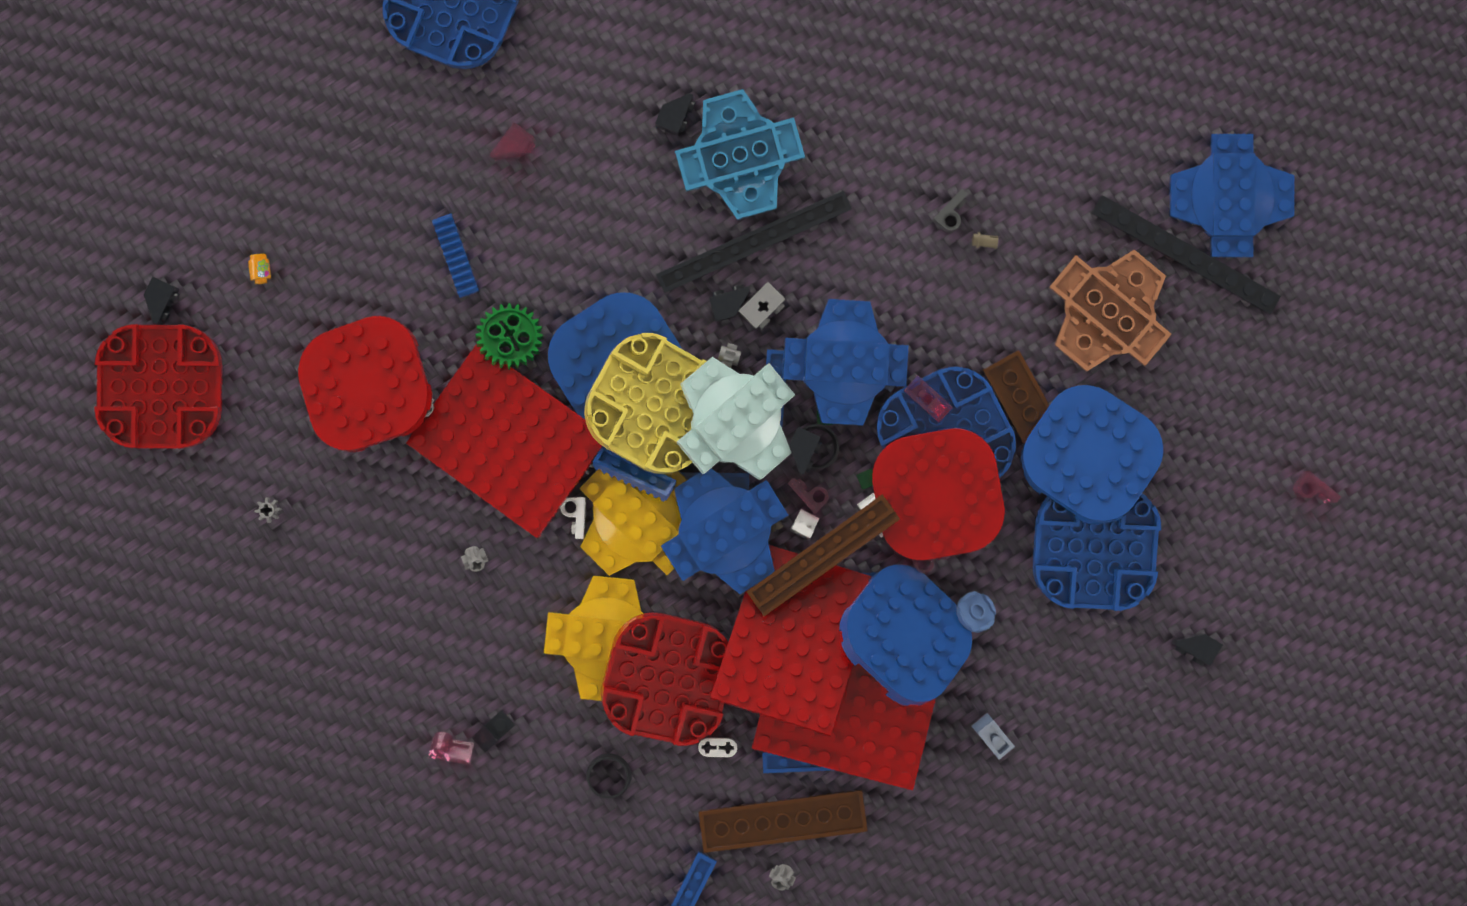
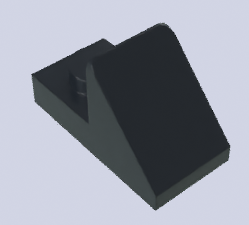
[471,710,516,752]

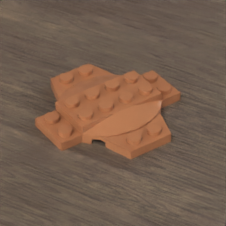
[1049,250,1171,372]

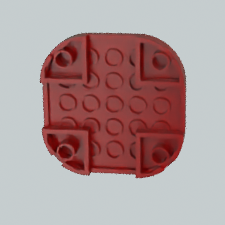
[298,316,432,452]
[94,324,222,449]
[872,428,1005,560]
[601,612,728,746]

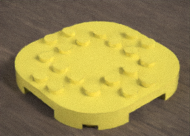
[584,333,706,474]

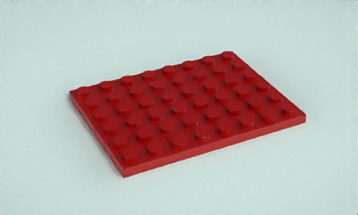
[406,344,602,538]
[710,545,872,737]
[752,663,936,791]

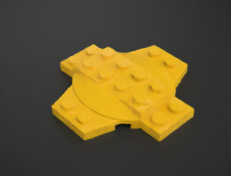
[580,469,688,576]
[544,576,644,701]

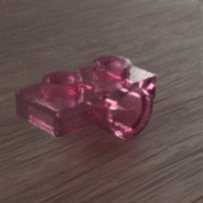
[429,732,474,765]

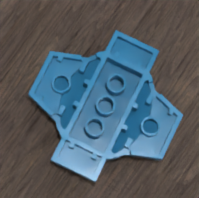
[675,89,805,220]

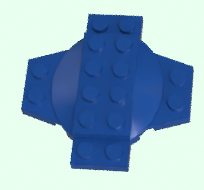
[1170,134,1294,258]
[783,299,909,425]
[661,468,788,594]

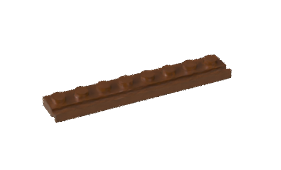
[747,494,900,616]

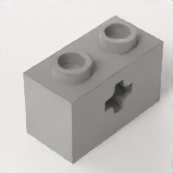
[739,282,785,329]

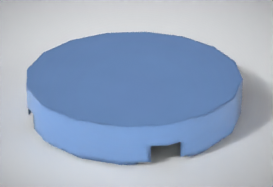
[956,591,996,633]

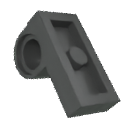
[932,189,968,233]

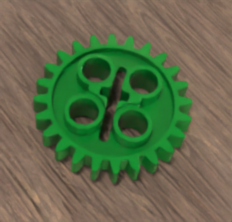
[476,303,543,370]

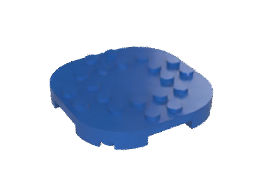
[382,0,519,69]
[548,292,682,419]
[877,367,1016,478]
[1021,385,1163,525]
[1033,493,1161,611]
[839,564,972,706]

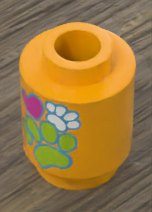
[248,254,271,284]

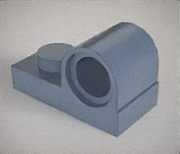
[972,713,1015,760]

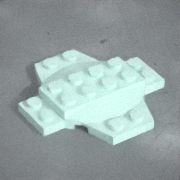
[676,357,795,480]

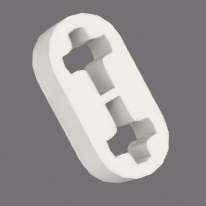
[698,737,737,757]

